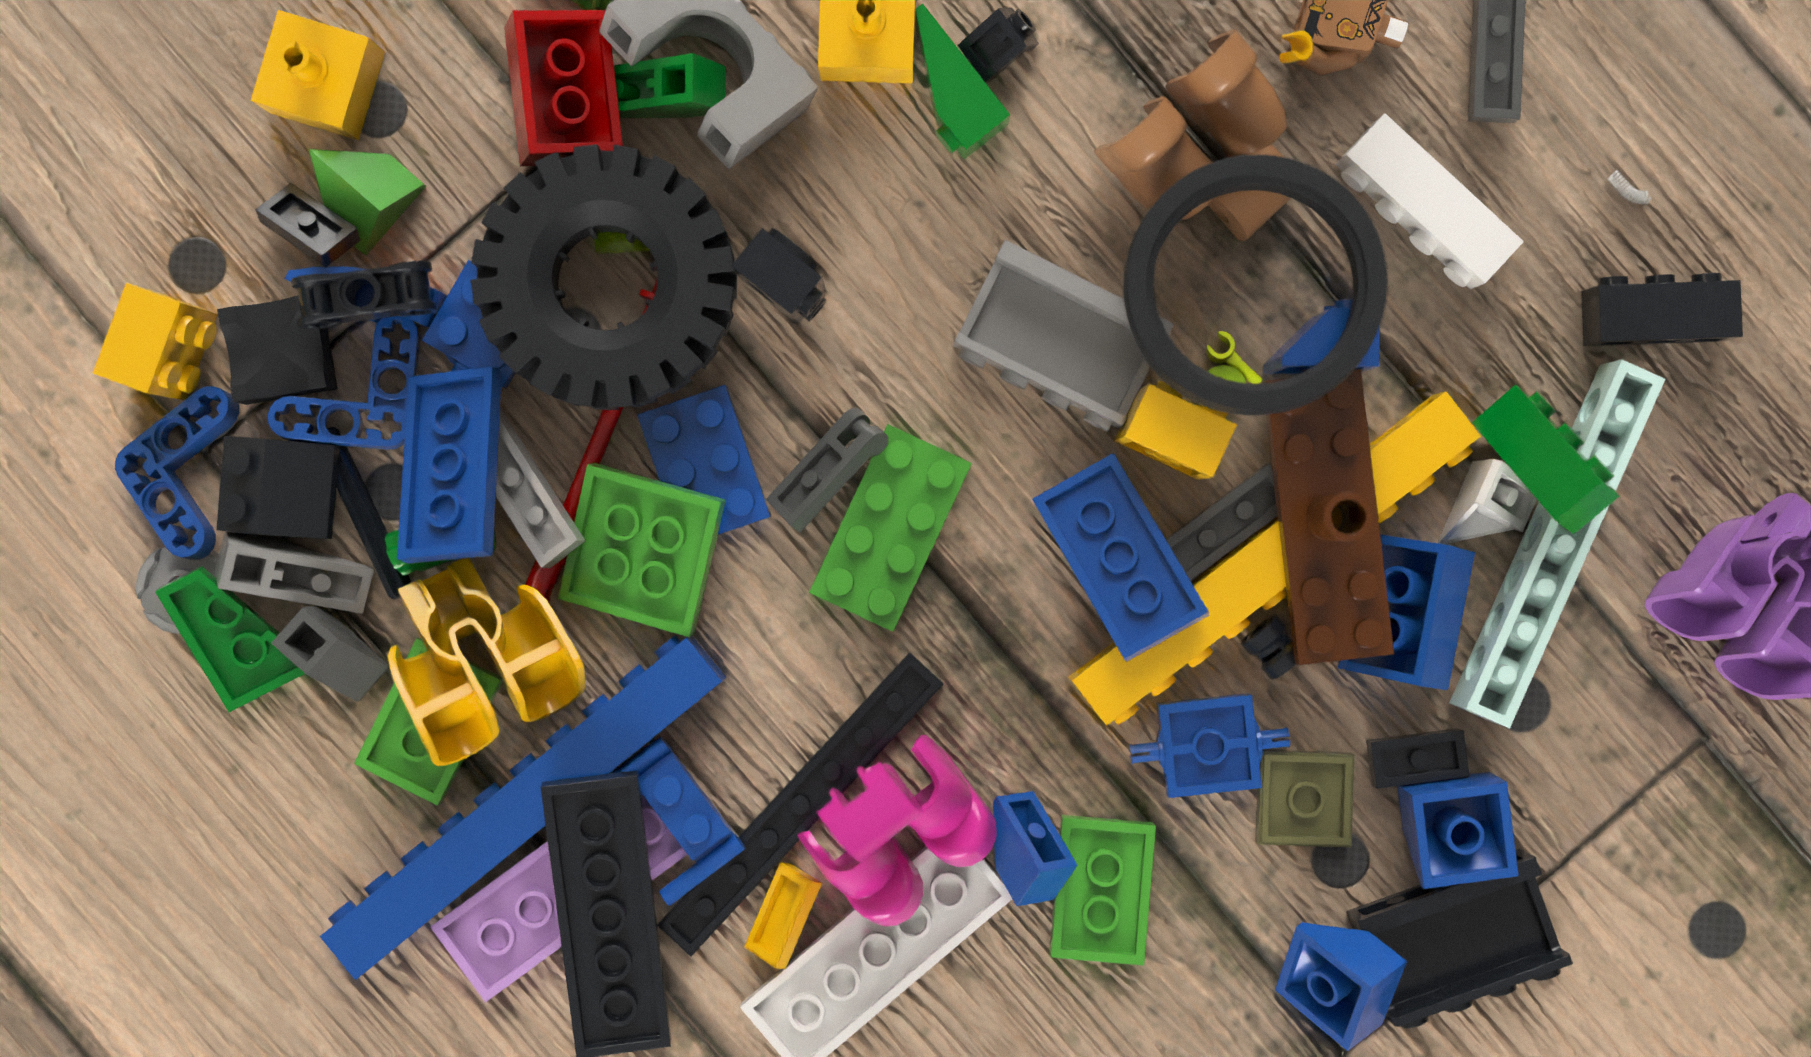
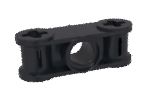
[291,261,438,329]

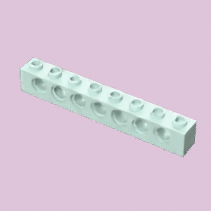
[1449,360,1665,728]

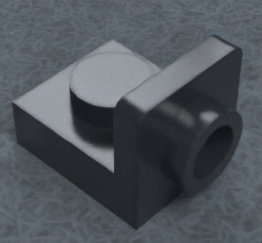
[957,7,1039,83]

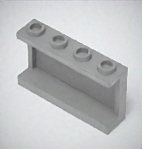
[953,240,1174,431]

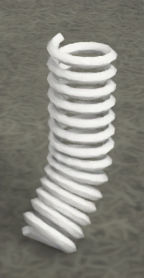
[1608,170,1651,204]

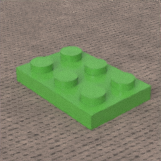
[354,638,503,806]
[1049,815,1156,966]

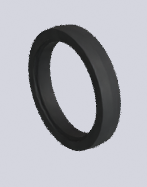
[1123,154,1388,415]

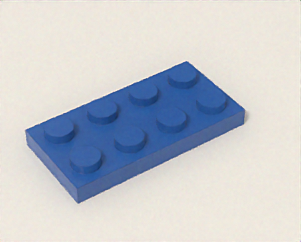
[397,366,502,564]
[1032,453,1209,662]

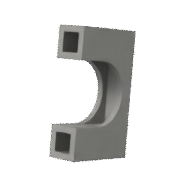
[599,0,819,169]

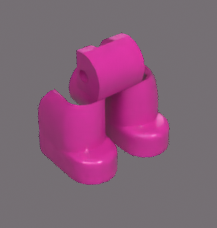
[797,735,997,927]

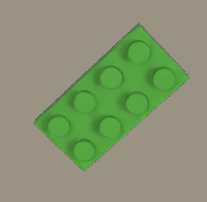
[809,424,972,632]

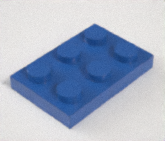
[637,385,772,535]

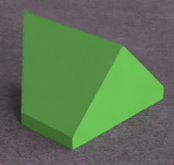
[309,149,426,255]

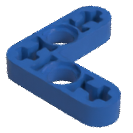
[267,316,420,450]
[115,386,239,560]

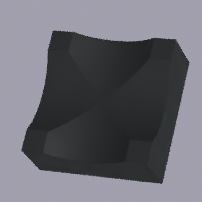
[217,295,338,405]

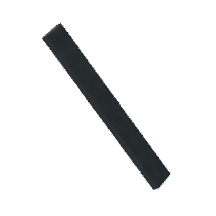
[657,652,944,957]

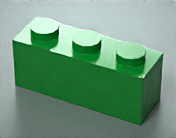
[1471,384,1620,535]

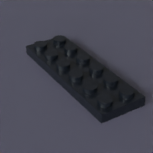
[541,770,671,1057]

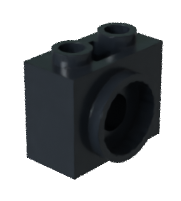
[731,228,827,325]

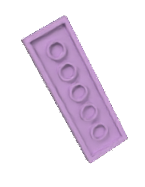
[430,793,688,1003]

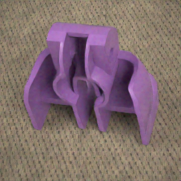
[1645,493,1811,700]

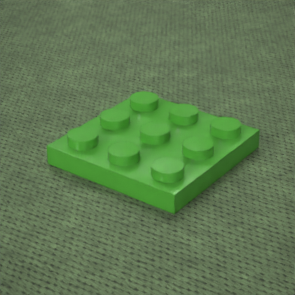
[558,463,726,637]

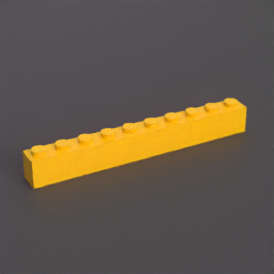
[1068,391,1481,725]

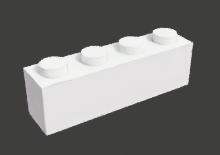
[1335,113,1524,289]

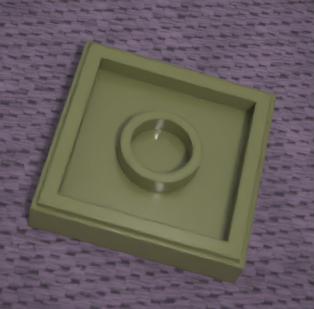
[1255,750,1355,848]

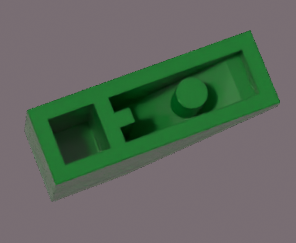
[915,3,1010,159]
[614,53,726,118]

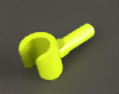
[1206,331,1262,384]

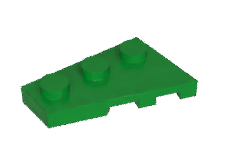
[155,566,305,712]

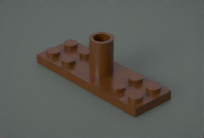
[1262,369,1394,665]

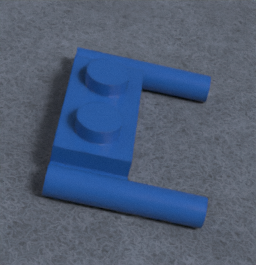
[613,736,746,906]

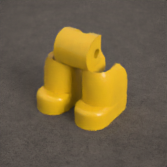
[388,558,586,766]

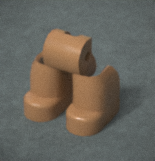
[1094,29,1291,242]

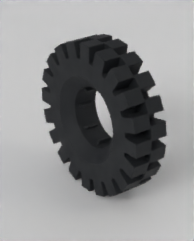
[470,144,737,410]

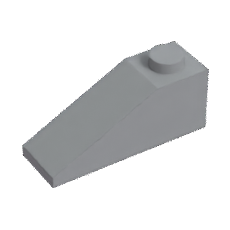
[214,531,374,614]

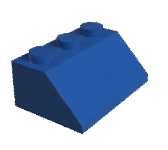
[1338,534,1475,690]

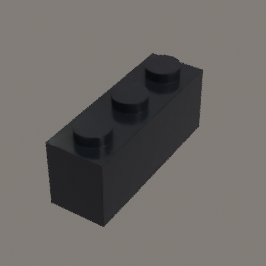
[1581,273,1743,346]

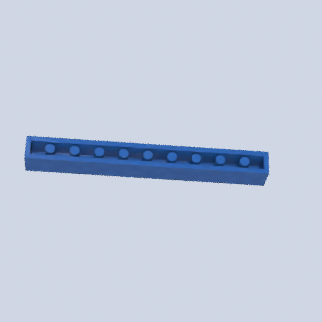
[320,635,727,980]

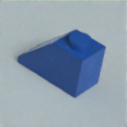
[993,791,1078,906]

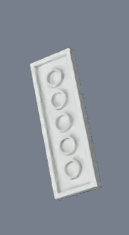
[740,847,1012,1057]

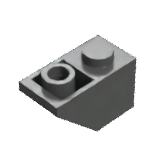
[271,606,390,702]

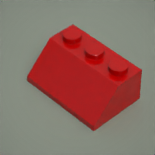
[504,10,623,166]

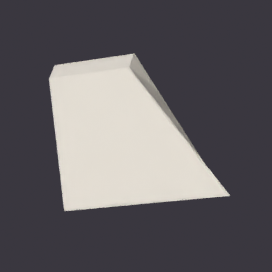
[1438,459,1537,544]

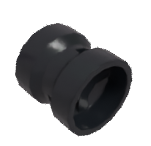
[1240,614,1296,680]

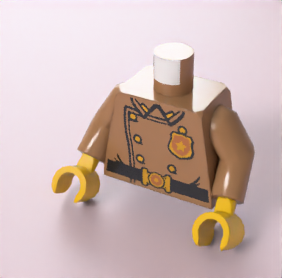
[1279,0,1408,76]

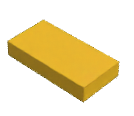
[744,862,822,969]

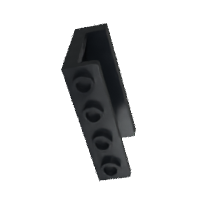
[1346,849,1573,1029]

